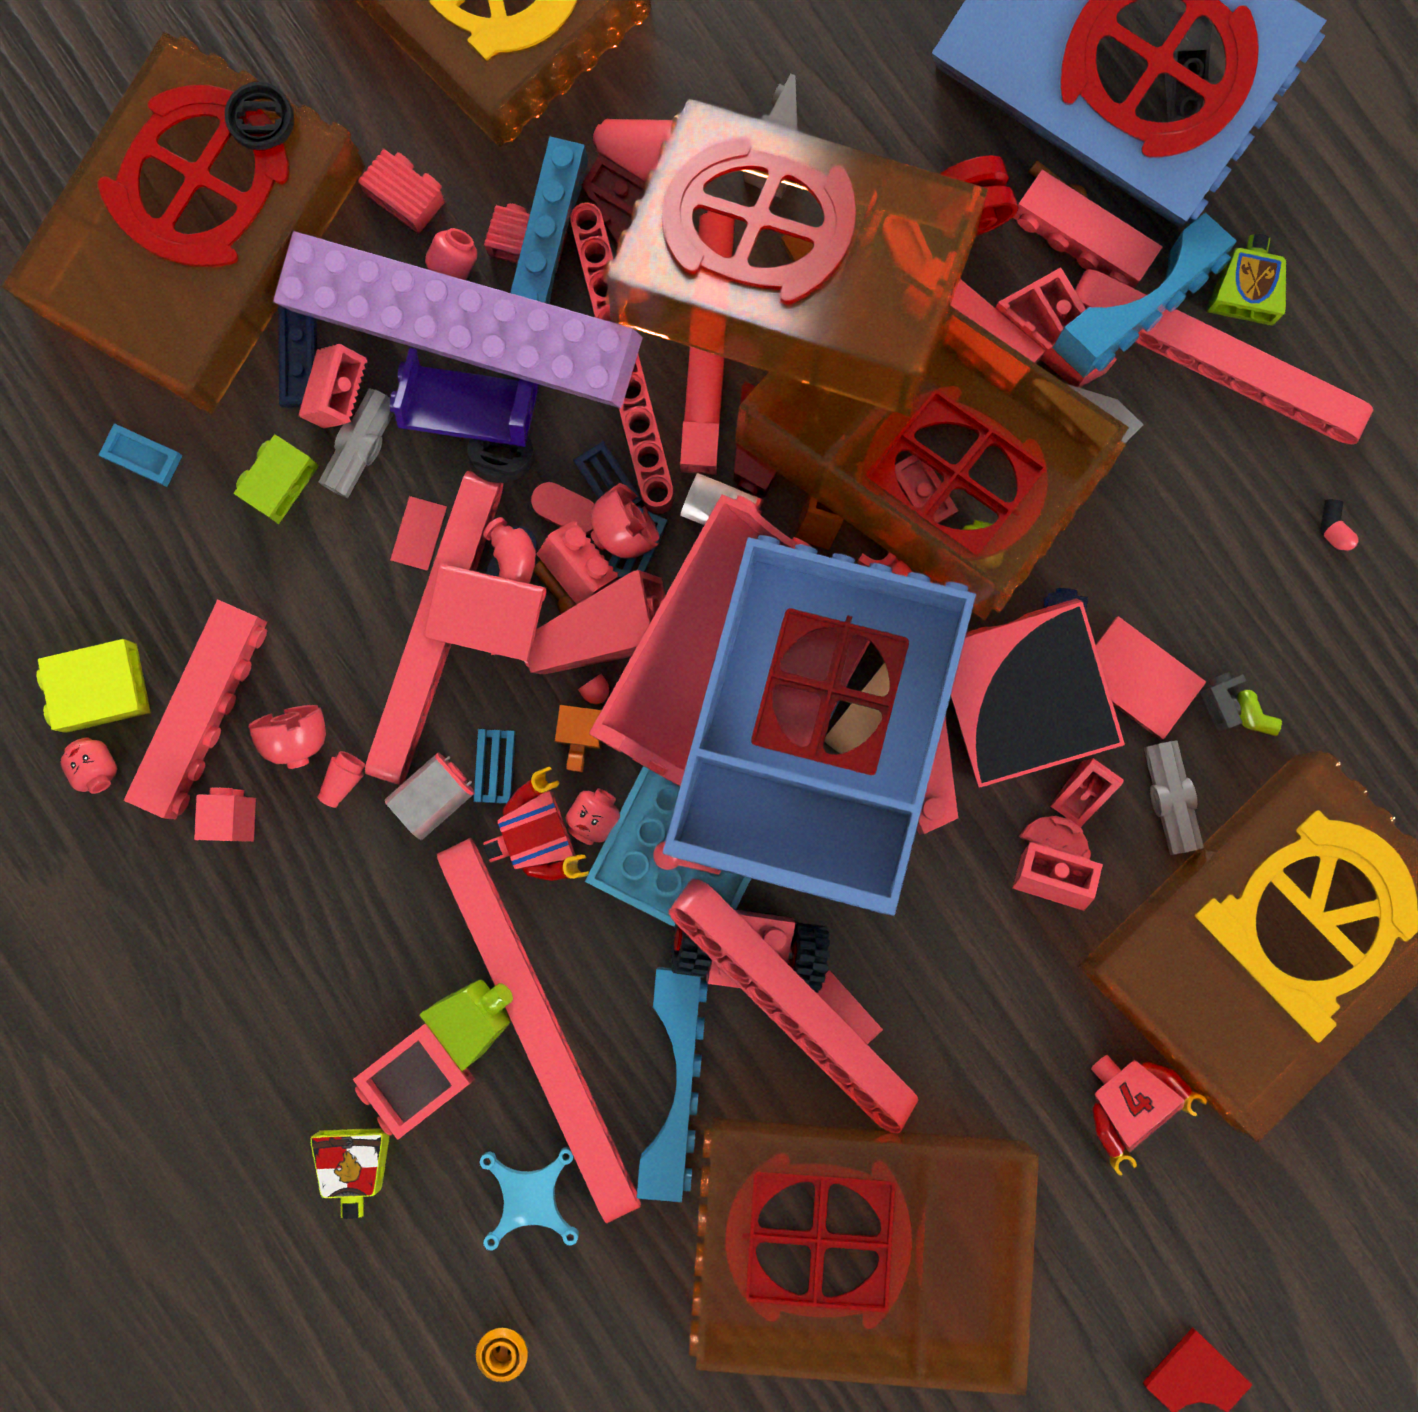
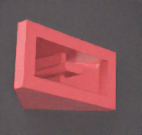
[1050,758,1124,827]

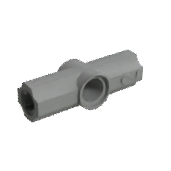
[319,388,394,498]
[1144,740,1204,855]

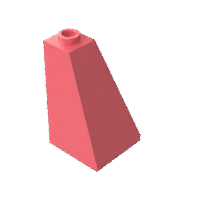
[524,570,665,675]

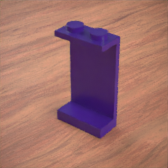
[390,348,539,447]

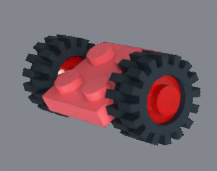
[671,909,830,993]

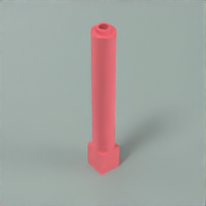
[680,211,735,475]

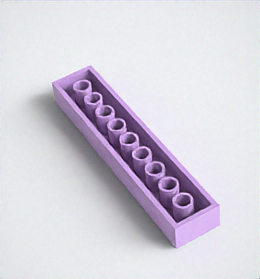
[273,231,643,408]

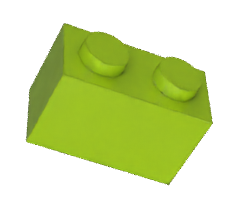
[233,434,319,524]

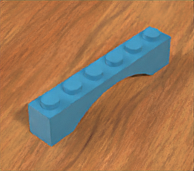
[510,136,589,304]
[1052,212,1237,378]
[637,967,708,1202]

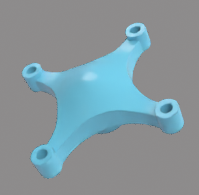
[480,1147,579,1250]

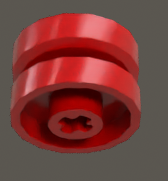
[928,155,1019,240]

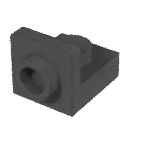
[1200,672,1246,731]

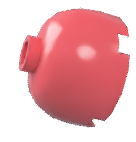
[591,483,659,559]
[249,705,326,769]

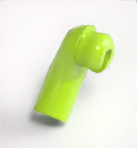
[1237,690,1282,736]

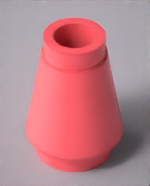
[317,751,365,808]

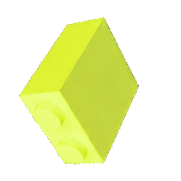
[36,639,151,733]

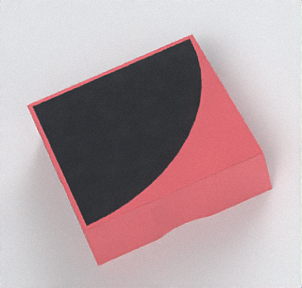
[951,598,1125,788]

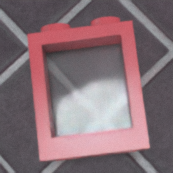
[353,1023,475,1140]

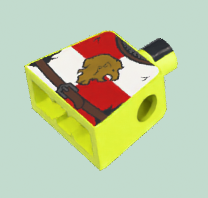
[311,1128,389,1219]

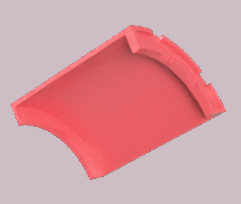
[589,494,870,786]

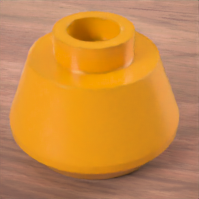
[476,1328,528,1382]

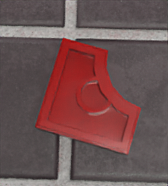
[1143,1327,1253,1412]

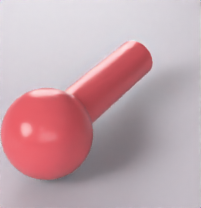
[653,841,721,875]

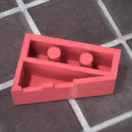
[995,267,1117,388]
[917,716,958,835]

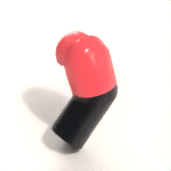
[1320,499,1358,551]

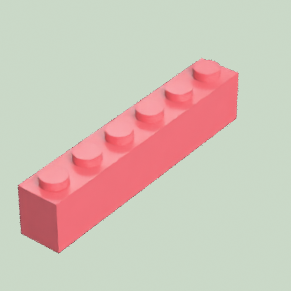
[124,600,267,819]

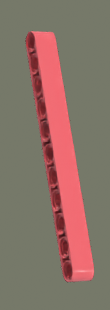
[437,838,641,1224]

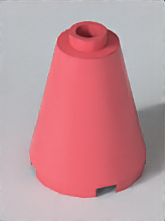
[593,119,696,193]

